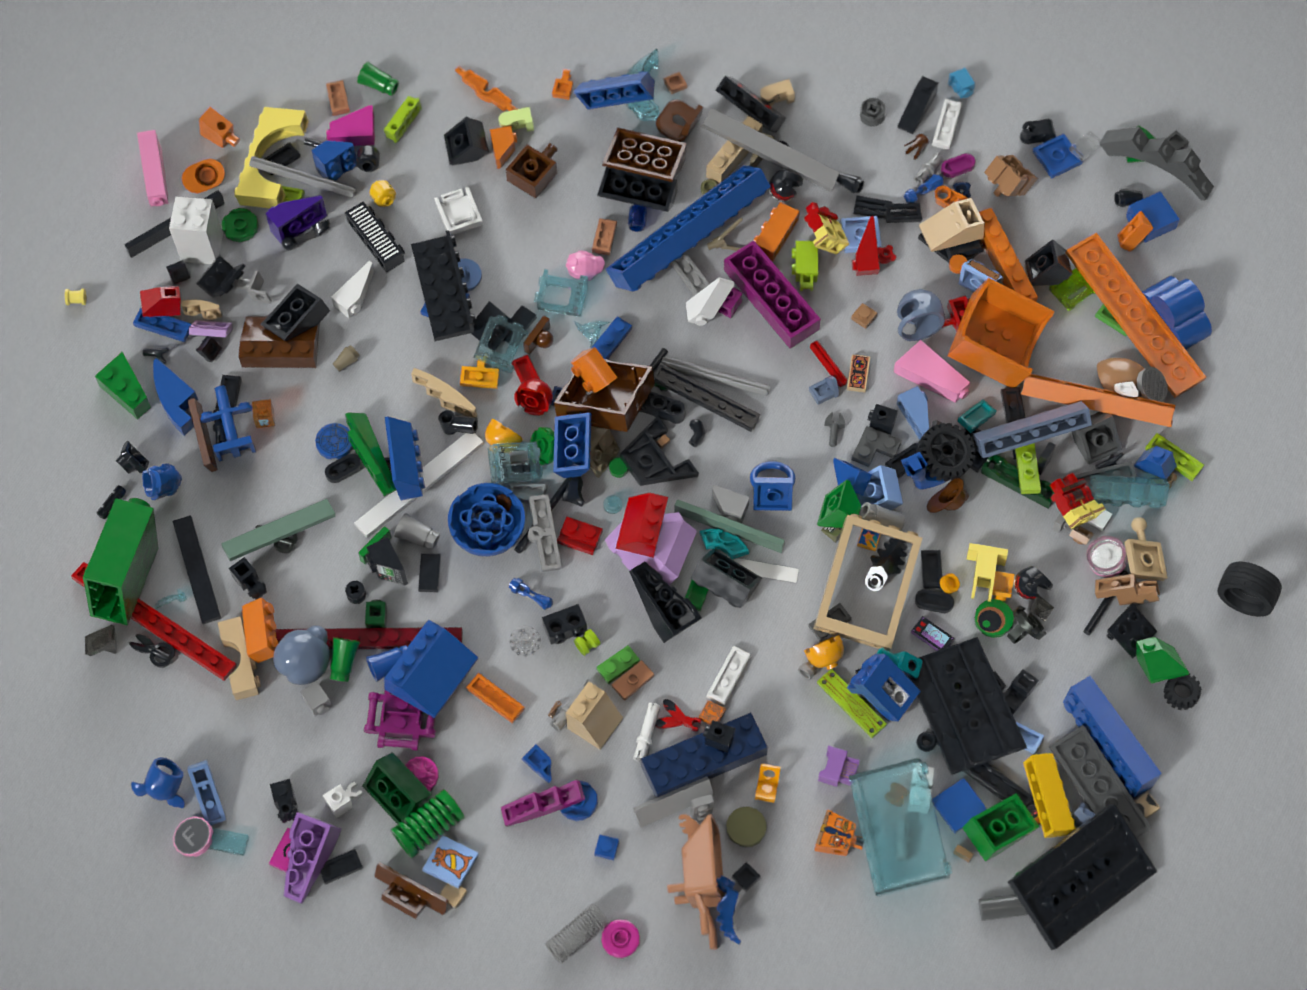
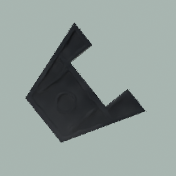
[620,416,699,486]

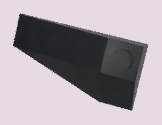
[629,561,702,643]

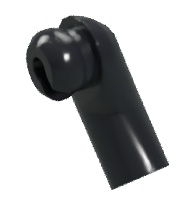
[689,419,705,447]

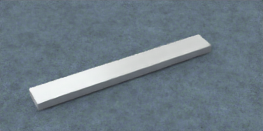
[354,433,484,538]

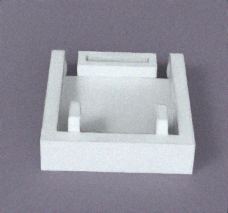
[434,187,483,236]

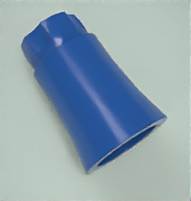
[366,645,407,682]

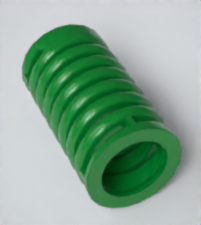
[390,789,465,859]

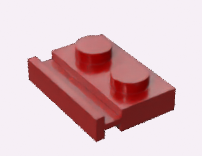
[557,517,603,555]

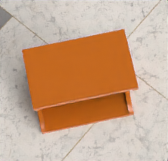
[947,278,1055,388]

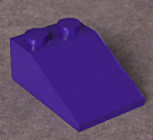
[265,195,328,244]

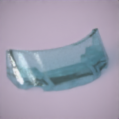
[626,49,659,121]

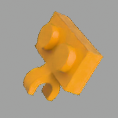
[460,355,500,389]

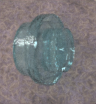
[603,495,622,514]

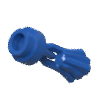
[904,175,944,203]
[509,578,553,610]

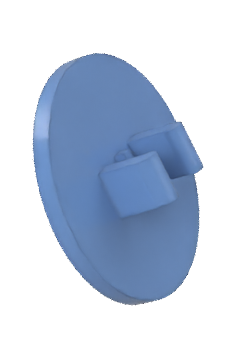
[457,258,482,291]

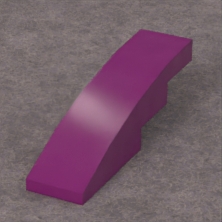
[500,780,585,826]

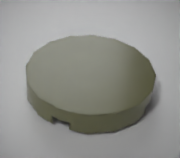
[726,807,767,847]

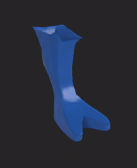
[901,452,946,490]

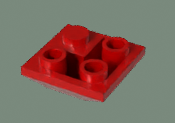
[140,286,181,317]

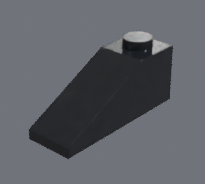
[897,76,938,134]

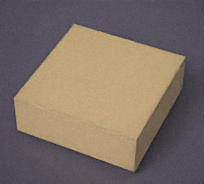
[439,883,467,909]

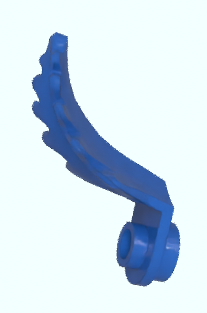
[716,875,741,945]

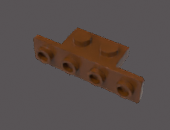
[374,862,449,919]

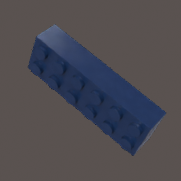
[641,712,768,798]

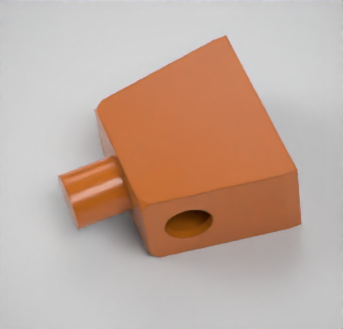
[199,107,240,148]

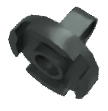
[1007,606,1046,644]

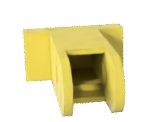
[966,543,1008,602]

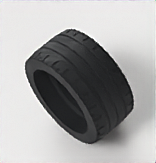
[1217,561,1282,617]

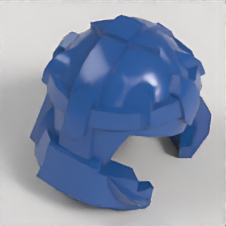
[142,463,182,500]

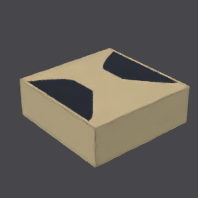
[1135,792,1160,819]

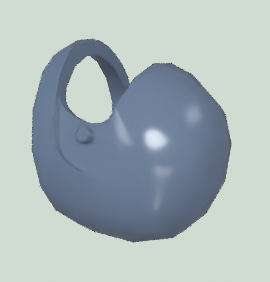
[897,289,945,341]

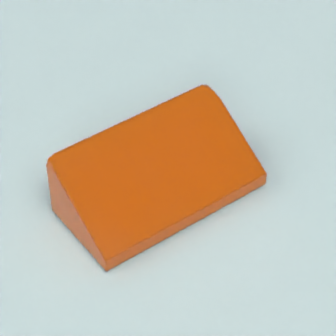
[1117,211,1153,252]

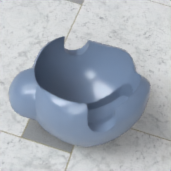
[273,626,330,685]

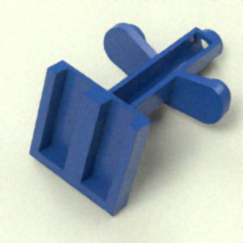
[200,385,256,462]

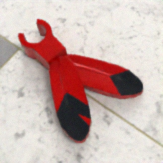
[655,699,702,732]

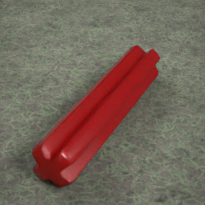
[810,340,848,387]

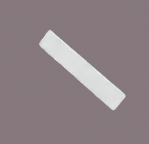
[727,556,799,583]

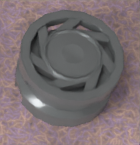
[860,98,886,127]

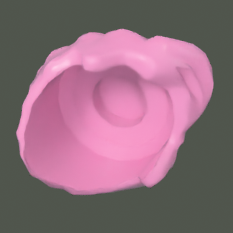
[565,250,605,281]

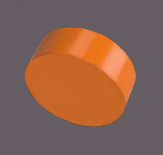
[949,255,967,274]

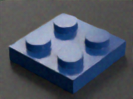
[1033,134,1083,179]

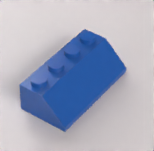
[574,72,655,110]
[385,416,425,501]

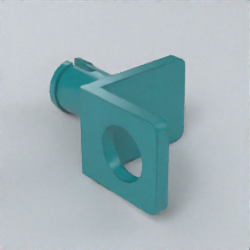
[877,648,922,678]

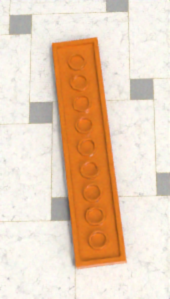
[1065,233,1206,398]

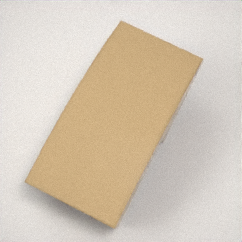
[181,300,222,320]

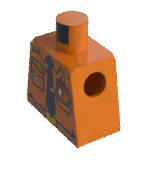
[814,810,865,856]

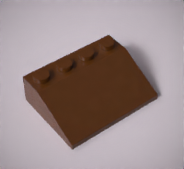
[602,127,687,182]
[238,317,320,368]

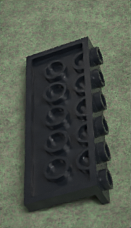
[411,230,477,341]

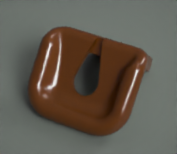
[656,99,703,142]

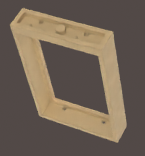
[813,514,922,651]

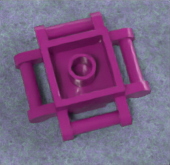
[364,690,436,751]

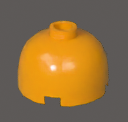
[485,419,523,454]
[804,634,844,670]

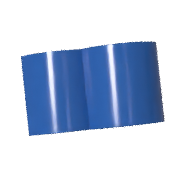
[1142,276,1212,350]

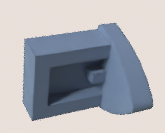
[809,376,839,405]
[1072,802,1096,827]

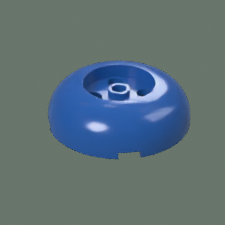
[448,483,525,557]

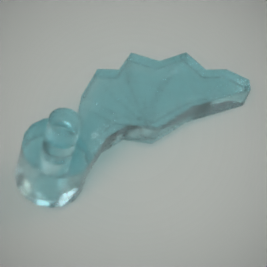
[154,589,187,609]

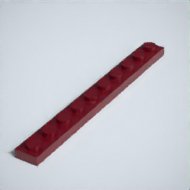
[275,627,463,650]

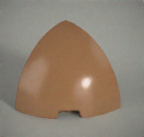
[1097,358,1145,392]

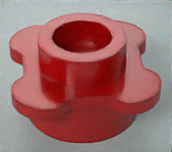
[877,245,896,264]

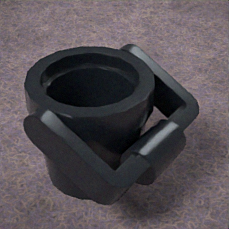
[116,441,149,474]

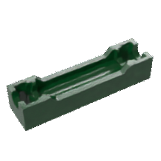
[981,455,1055,509]

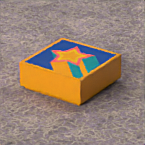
[857,528,881,552]

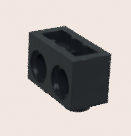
[542,604,587,645]

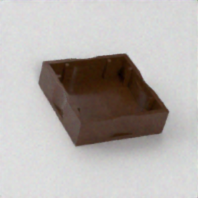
[554,359,655,432]

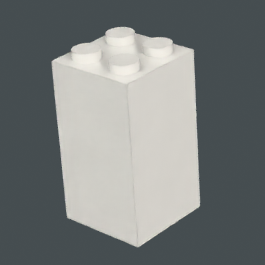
[169,197,223,264]

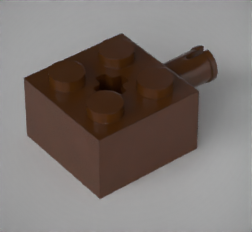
[505,143,558,199]

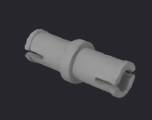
[913,153,943,185]

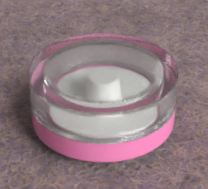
[1086,536,1128,577]

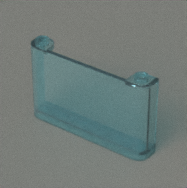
[849,758,952,897]

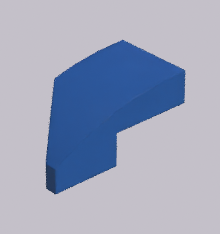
[522,744,552,783]

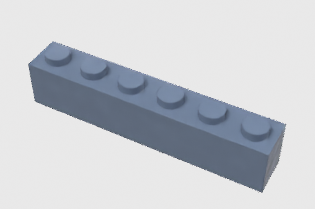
[973,401,1092,458]

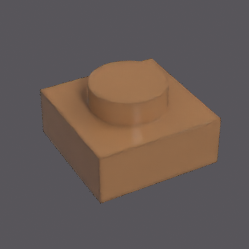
[851,303,877,329]
[1069,526,1094,545]

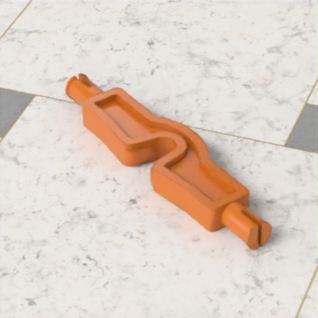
[455,66,517,112]

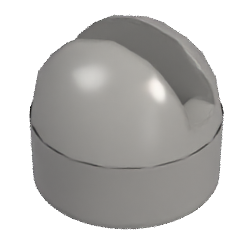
[798,662,815,680]

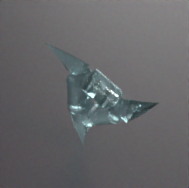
[574,321,610,349]

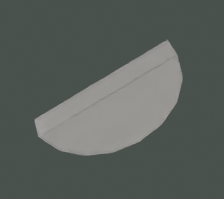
[509,483,548,504]

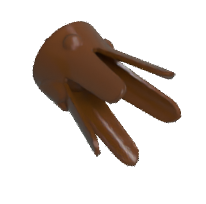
[904,134,929,160]

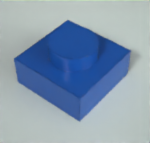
[594,834,619,860]

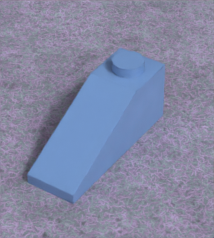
[897,386,929,440]
[187,760,226,825]

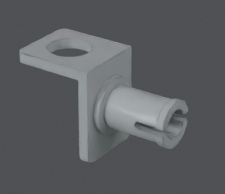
[235,271,272,304]

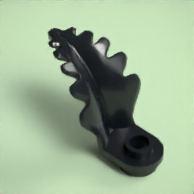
[865,538,908,591]

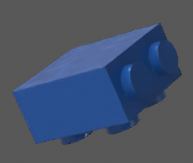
[1126,191,1180,243]

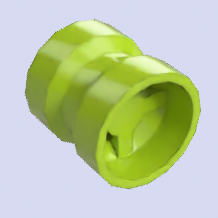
[573,629,601,656]

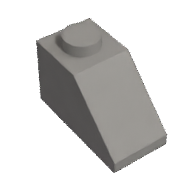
[712,485,750,523]

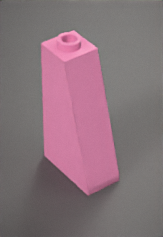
[137,130,169,206]
[893,340,970,403]

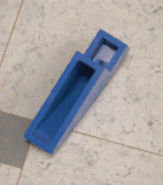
[153,358,198,436]

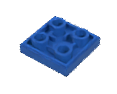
[931,778,987,834]

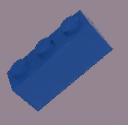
[553,413,591,478]

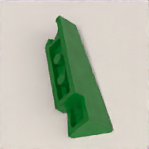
[345,412,396,497]

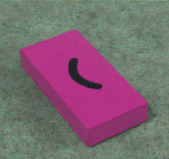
[269,827,291,872]

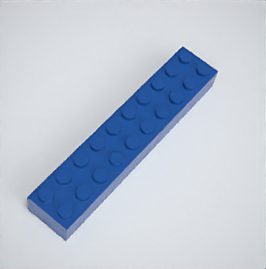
[606,165,771,292]

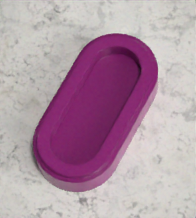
[941,153,976,178]

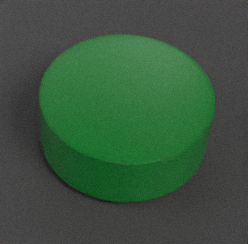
[609,458,628,478]

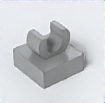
[1053,513,1072,533]

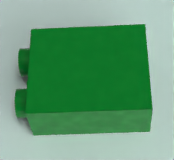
[83,498,159,626]

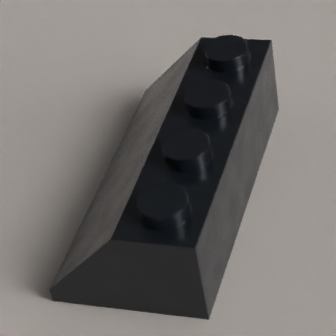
[597,167,677,212]

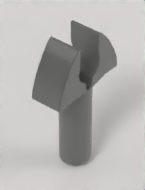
[824,412,845,447]

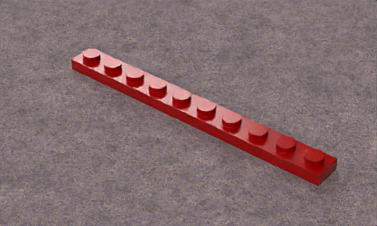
[71,562,237,681]

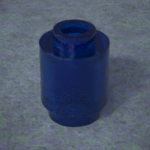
[628,205,647,232]

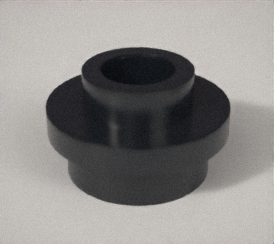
[916,732,937,752]

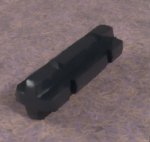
[97,485,126,519]

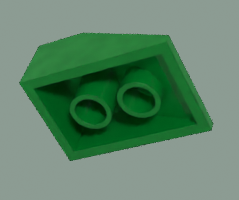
[962,794,1040,862]

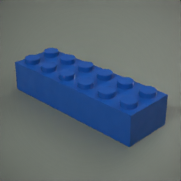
[1063,676,1162,799]

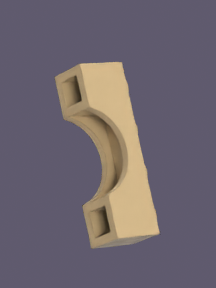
[217,616,261,700]

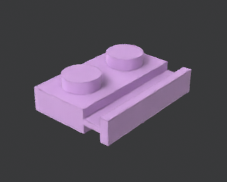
[189,320,232,337]

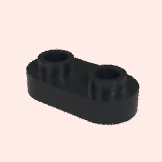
[325,454,361,483]

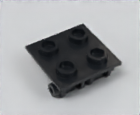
[471,301,516,352]
[1106,603,1157,659]

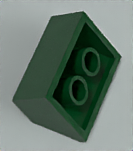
[362,752,432,824]

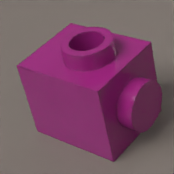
[718,287,742,319]

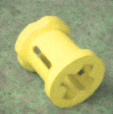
[65,288,86,306]

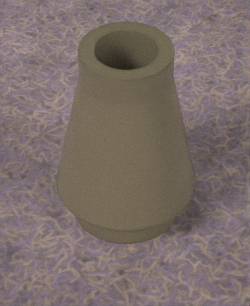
[332,345,360,372]

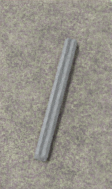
[249,156,355,198]
[661,357,770,396]

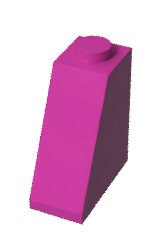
[326,105,375,146]

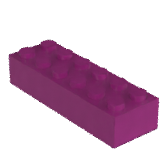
[724,240,821,349]

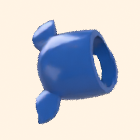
[131,757,185,808]

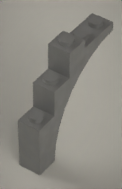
[1099,127,1214,200]

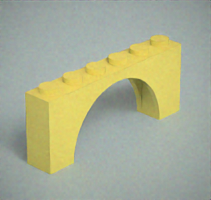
[234,107,309,208]

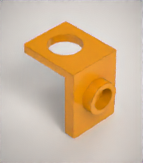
[755,764,781,803]

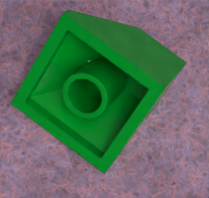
[817,479,861,528]
[1136,637,1189,684]

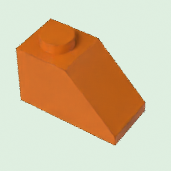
[490,126,518,169]

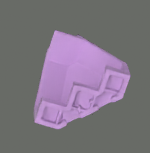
[605,512,697,585]

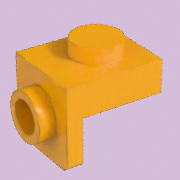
[992,571,1015,601]

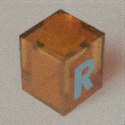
[252,399,275,428]

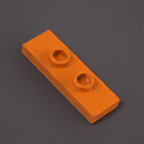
[466,673,525,724]

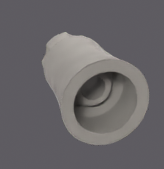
[859,502,905,538]
[394,513,440,550]

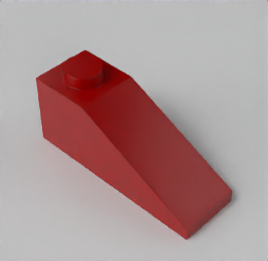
[851,216,880,276]

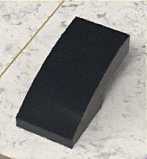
[503,305,537,347]
[1003,669,1039,714]

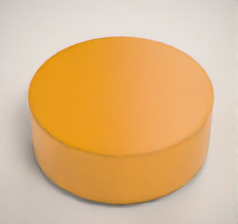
[940,573,960,594]

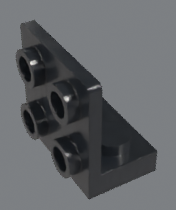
[196,255,246,298]

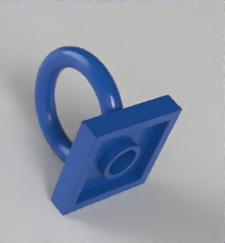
[750,461,796,511]

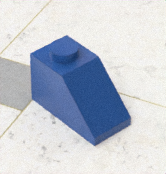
[1134,446,1177,480]
[833,458,872,496]

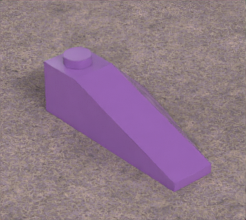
[284,812,342,904]

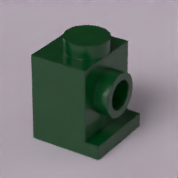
[365,599,387,628]

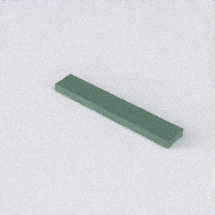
[221,499,335,561]
[674,499,785,553]

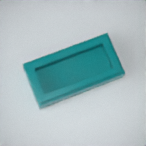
[957,399,997,433]

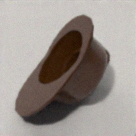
[926,478,969,513]

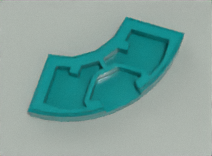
[699,529,749,560]

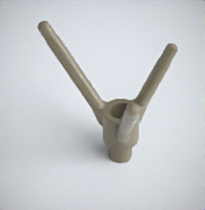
[707,218,743,251]

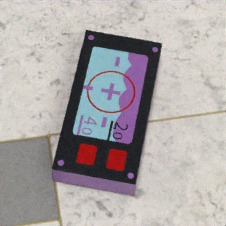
[911,616,955,653]

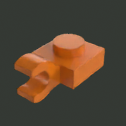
[552,69,573,100]

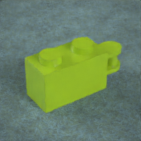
[791,241,818,291]

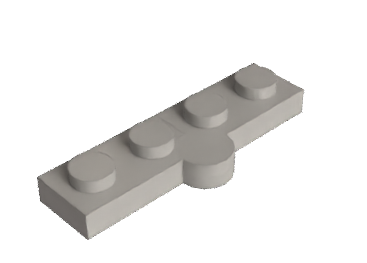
[527,494,562,572]

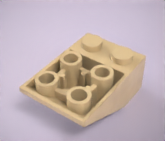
[919,198,984,252]

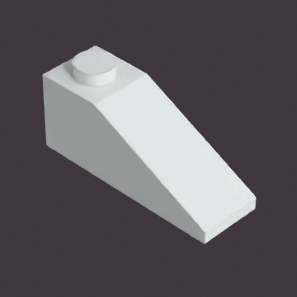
[331,260,374,318]
[686,277,734,326]

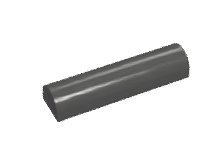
[978,894,1028,921]

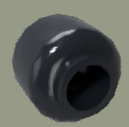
[356,145,380,172]

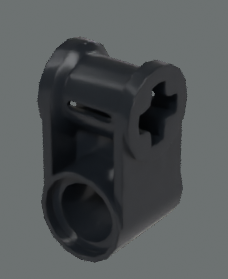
[1020,119,1056,144]

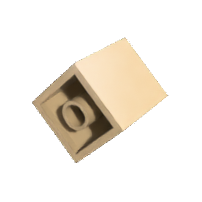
[566,681,623,750]

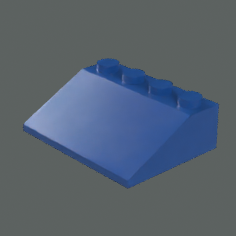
[384,619,478,718]

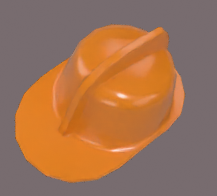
[182,159,225,193]

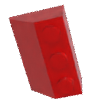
[615,492,668,558]

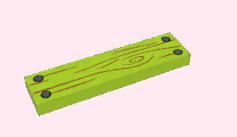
[817,669,887,738]

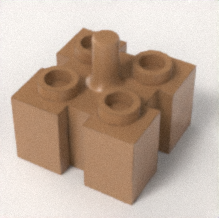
[984,155,1038,197]

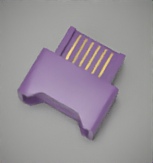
[818,745,860,787]

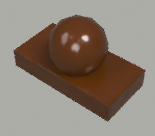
[523,316,554,355]

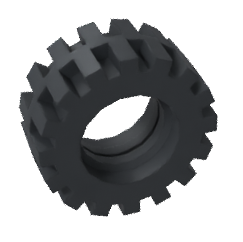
[1163,673,1202,710]

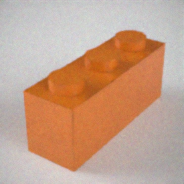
[754,202,799,262]
[242,597,278,663]

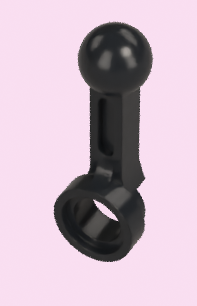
[282,219,330,251]

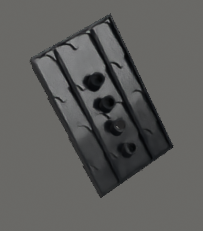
[908,637,1027,775]
[1008,804,1158,950]

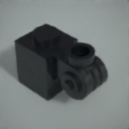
[229,557,267,600]
[270,779,298,823]

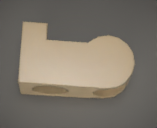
[760,79,795,106]

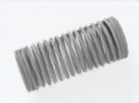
[545,904,609,963]

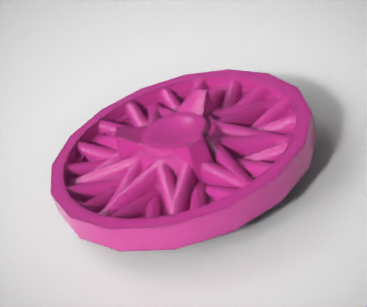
[405,756,439,791]
[601,919,640,958]

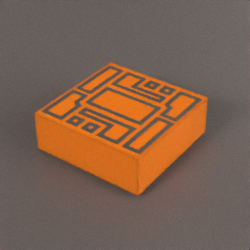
[699,700,725,725]

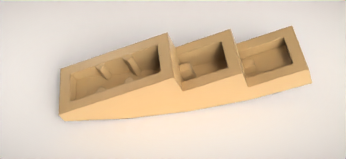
[411,368,477,417]

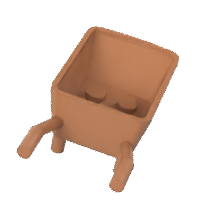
[667,814,725,950]

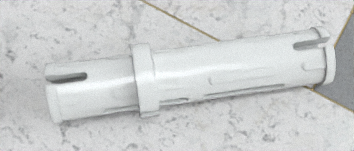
[633,703,661,762]

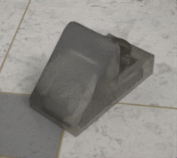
[85,625,117,656]

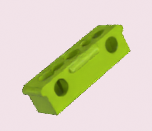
[384,96,422,143]

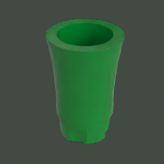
[357,61,399,96]
[330,637,360,682]

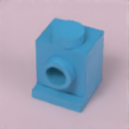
[948,68,975,98]

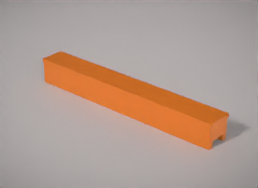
[1021,374,1176,427]

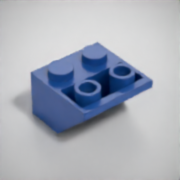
[311,141,357,181]

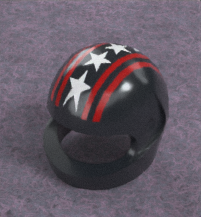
[768,170,803,202]
[1014,566,1053,600]

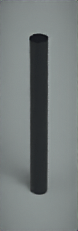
[1083,570,1129,635]

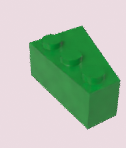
[95,352,151,420]

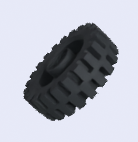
[916,423,975,481]

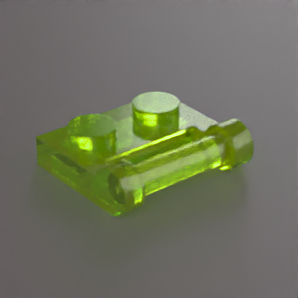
[1049,268,1096,311]

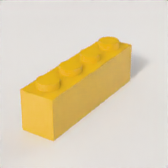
[1023,753,1075,838]

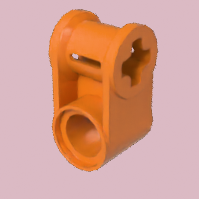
[935,185,968,208]

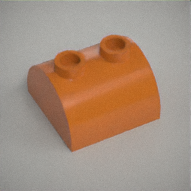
[571,347,618,393]

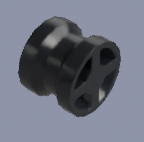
[345,581,366,604]

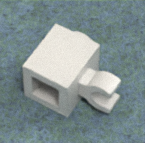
[323,782,363,819]

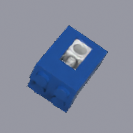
[847,654,920,721]

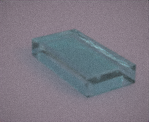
[208,828,249,856]

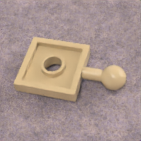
[1124,517,1168,581]

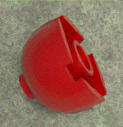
[514,378,553,416]

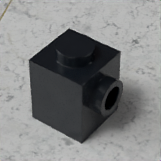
[867,404,898,435]
[703,720,735,753]

